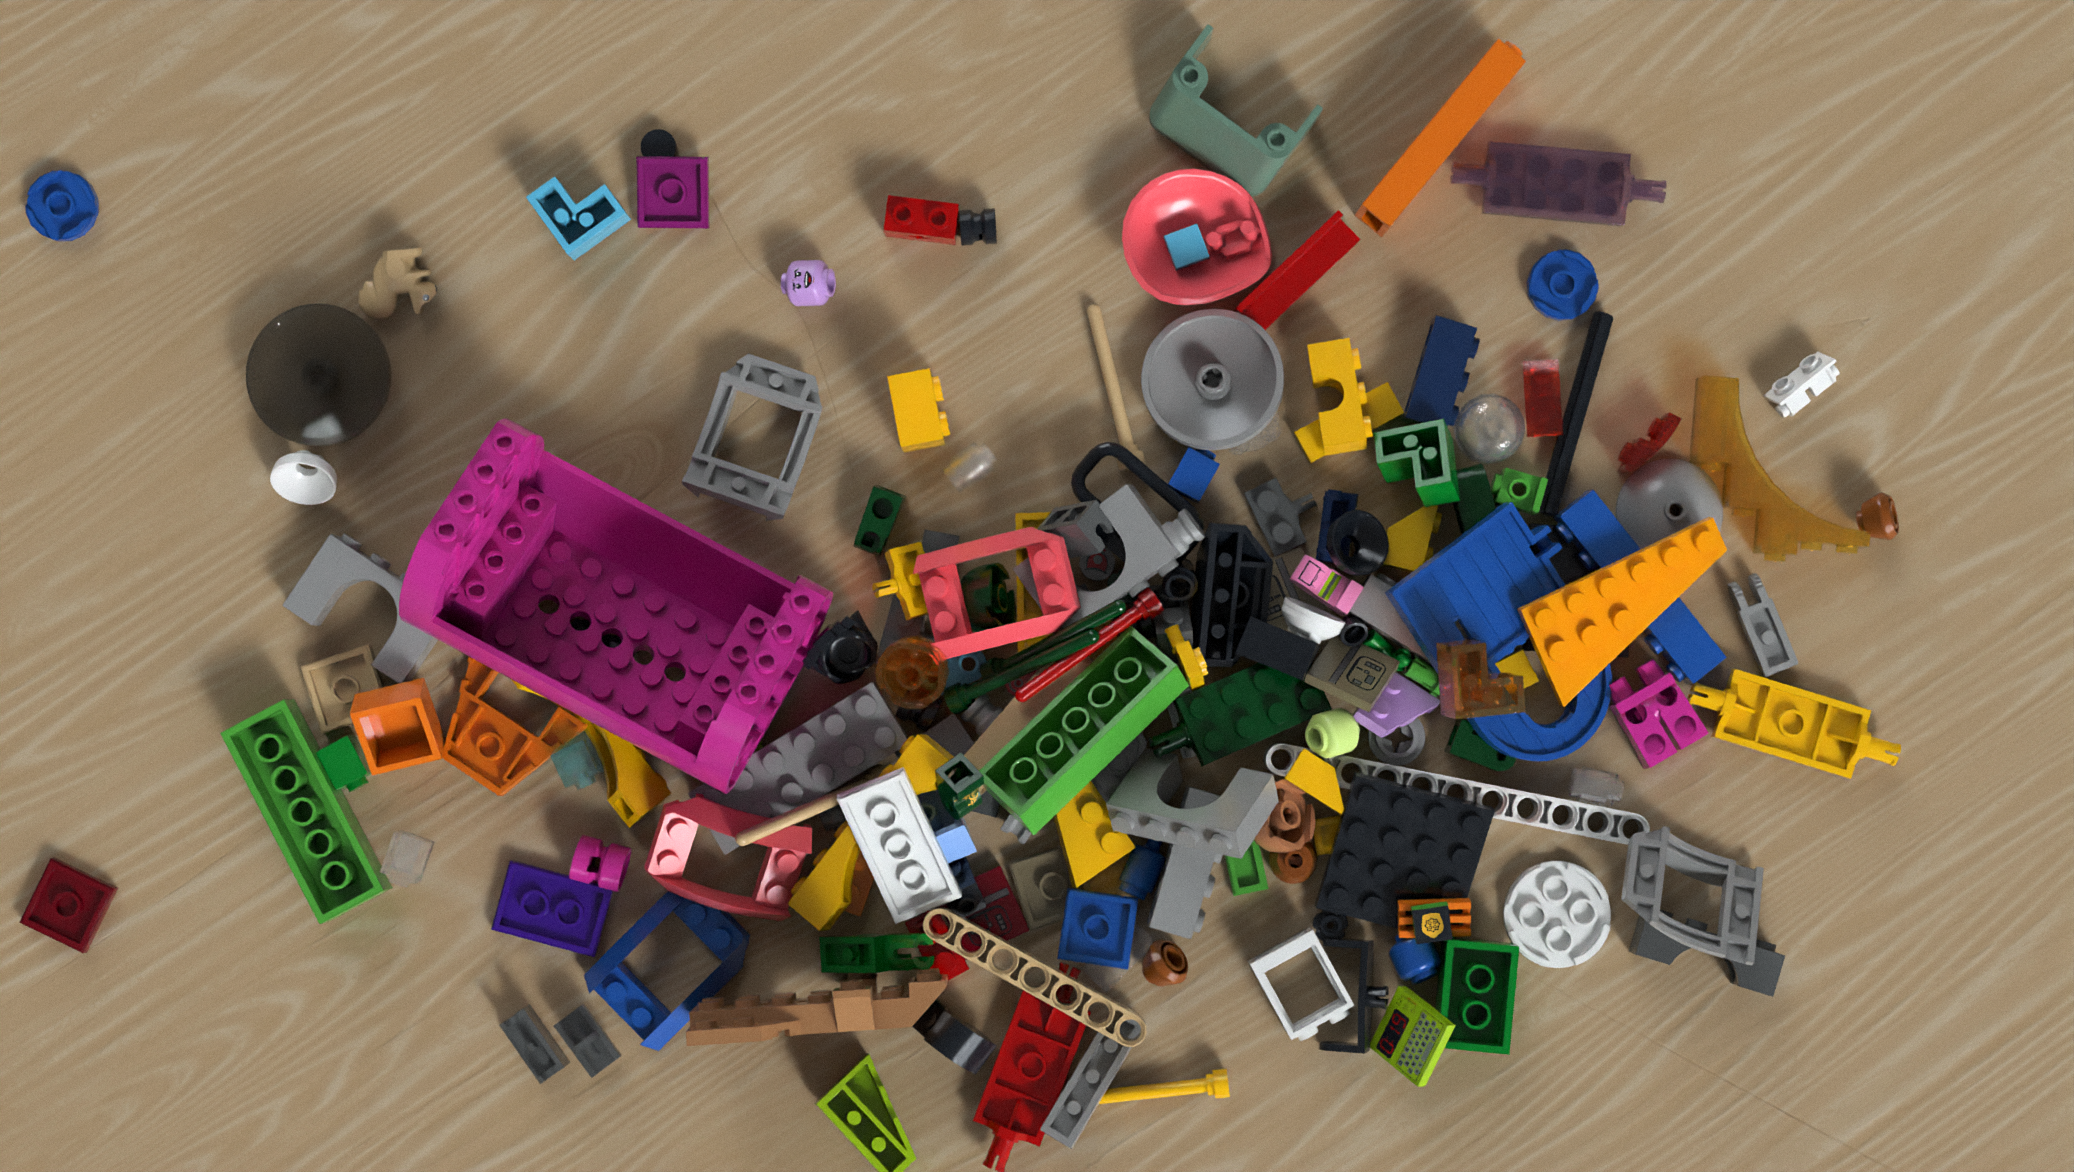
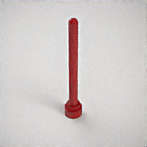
[1015,587,1164,702]

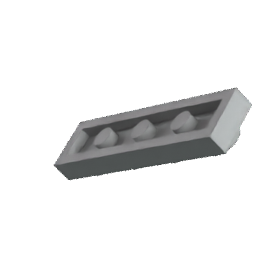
[1040,1019,1141,1149]

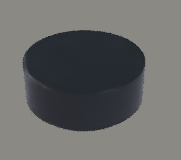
[641,129,677,156]

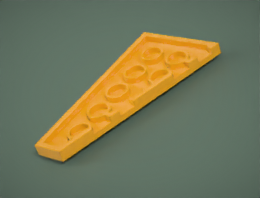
[1517,517,1727,707]

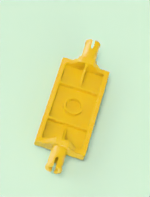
[1687,669,1901,779]

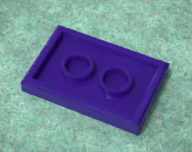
[491,860,613,957]

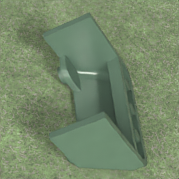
[1149,24,1323,197]

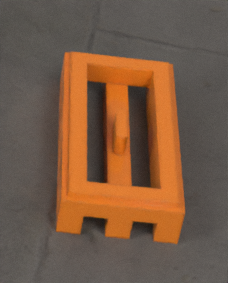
[1398,898,1471,938]

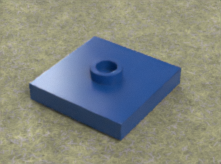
[1057,888,1139,970]

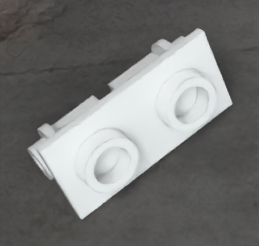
[1763,352,1840,418]

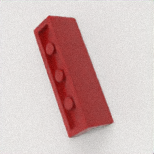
[1234,210,1361,330]

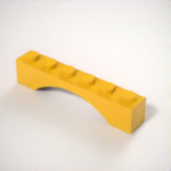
[511,679,672,828]
[787,734,954,931]

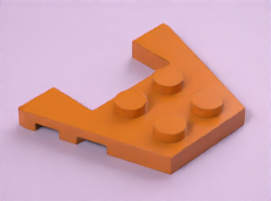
[442,656,588,796]

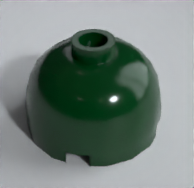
[960,563,1016,632]

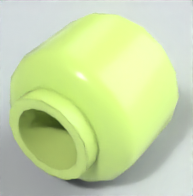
[1305,708,1360,759]

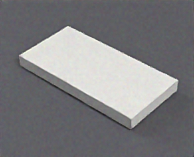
[837,767,962,924]

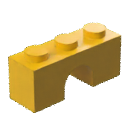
[1307,338,1373,456]

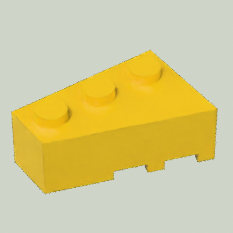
[1053,781,1136,888]

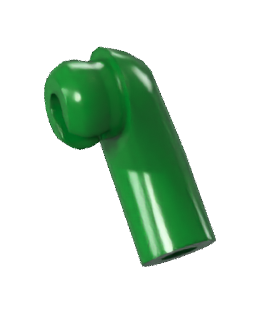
[1362,629,1412,671]

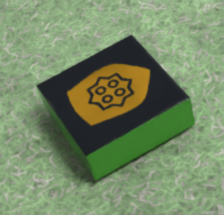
[1411,901,1452,944]

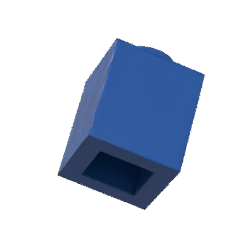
[1168,447,1220,504]

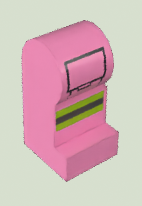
[1290,555,1364,616]

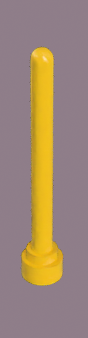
[1059,1068,1230,1104]

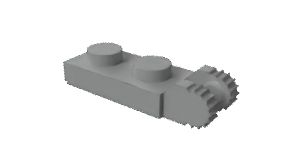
[1727,573,1798,677]

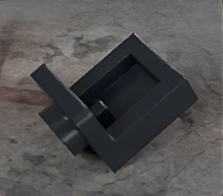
[946,856,987,917]

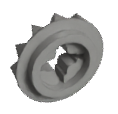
[1368,718,1425,766]

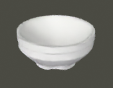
[270,450,337,505]
[1281,597,1345,644]

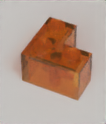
[1436,640,1525,719]

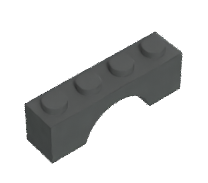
[1628,909,1785,997]

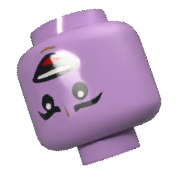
[781,260,836,306]

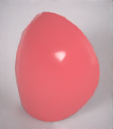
[1122,169,1272,306]

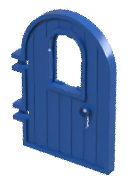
[1385,502,1612,762]

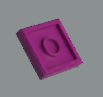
[636,156,710,229]

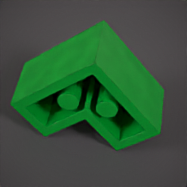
[1374,418,1460,507]

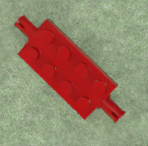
[973,962,1091,1172]

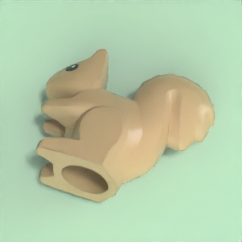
[358,248,437,319]

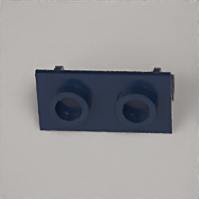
[1316,489,1359,563]

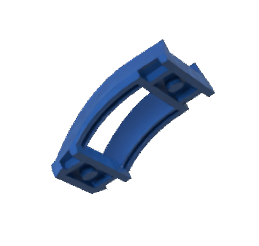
[584,884,750,1051]

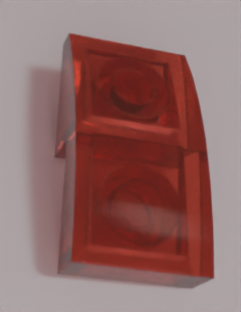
[1522,359,1563,437]
[1617,412,1682,474]

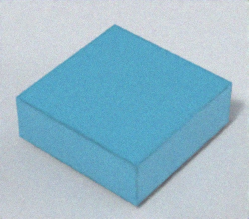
[1164,224,1210,271]

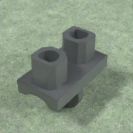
[554,1004,622,1078]

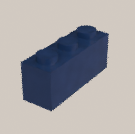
[1401,315,1480,427]

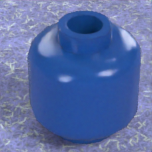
[1388,935,1442,985]

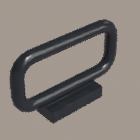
[1071,442,1204,563]

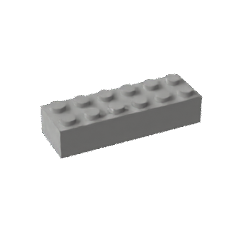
[688,682,908,855]

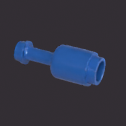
[1119,838,1166,901]

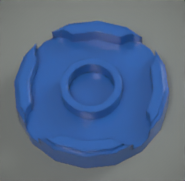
[25,170,99,241]
[1526,249,1599,321]

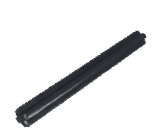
[1539,311,1613,516]

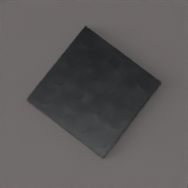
[1315,772,1495,938]

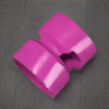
[569,835,632,892]

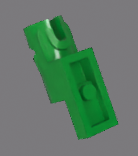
[819,933,934,973]

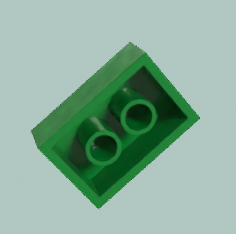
[1435,937,1519,1055]

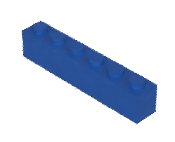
[1553,490,1727,684]

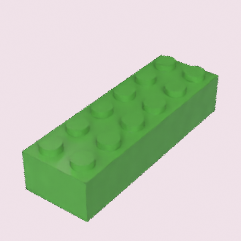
[979,626,1189,835]
[220,699,393,924]

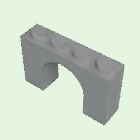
[1013,484,1182,630]
[282,533,438,683]
[1106,748,1279,859]

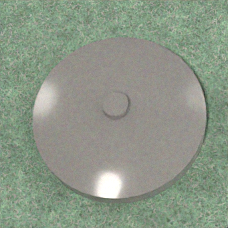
[1141,309,1284,450]

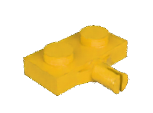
[872,542,928,620]
[1164,624,1208,692]

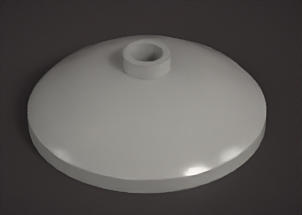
[1616,459,1723,549]

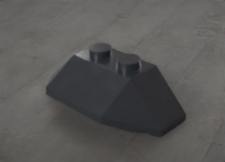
[1191,522,1273,668]

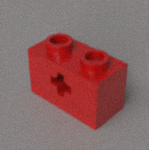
[884,195,960,245]

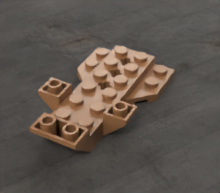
[686,968,948,1046]

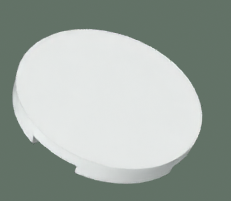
[1503,861,1611,968]

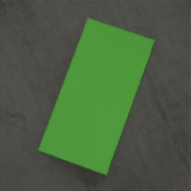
[1225,840,1269,896]

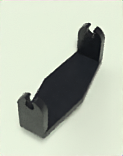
[1319,938,1389,1054]

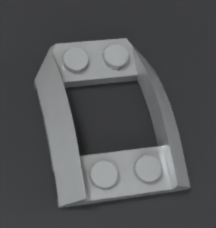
[682,353,823,521]
[1621,826,1764,966]

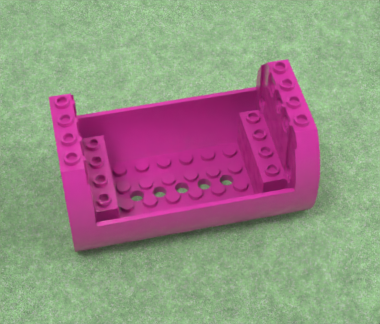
[399,418,833,794]

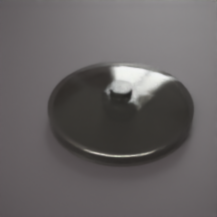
[246,303,391,447]

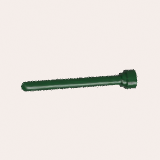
[980,600,1126,679]
[944,629,1099,714]

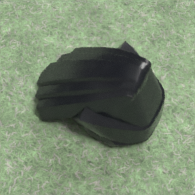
[803,610,878,684]

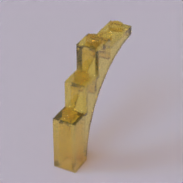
[1689,375,1871,562]

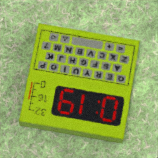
[1370,986,1456,1087]

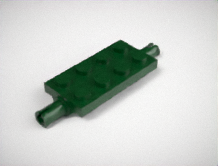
[1149,663,1332,767]

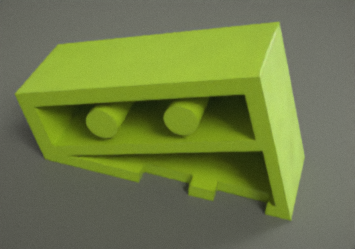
[814,1053,917,1172]

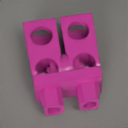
[1609,659,1709,769]

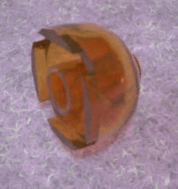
[875,635,950,709]

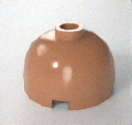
[1254,779,1316,853]

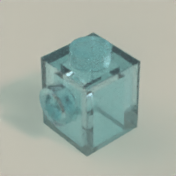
[550,739,604,791]

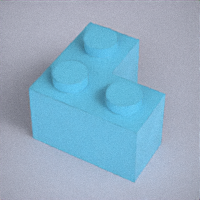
[526,176,631,261]

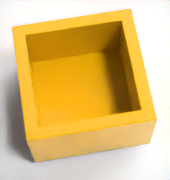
[887,368,950,453]

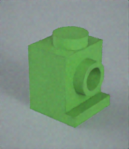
[1490,468,1548,515]

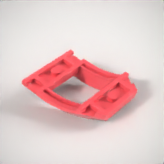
[913,527,1081,660]
[644,793,812,921]

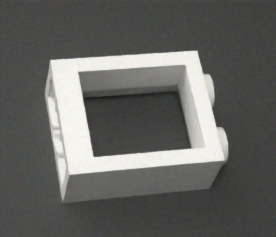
[1248,927,1355,1041]

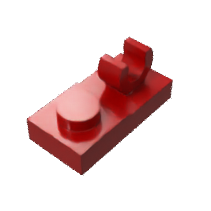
[905,910,970,980]

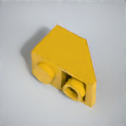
[1382,505,1442,573]

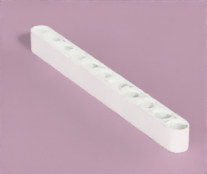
[1263,743,1650,845]

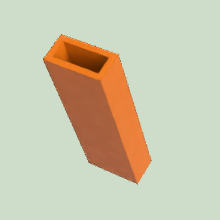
[1355,38,1526,238]

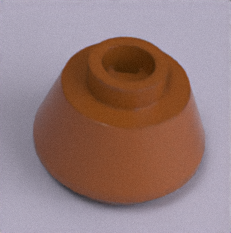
[1856,492,1899,540]
[1269,842,1318,884]
[1142,939,1188,987]

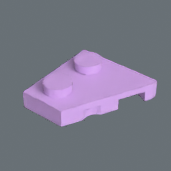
[1353,672,1440,738]

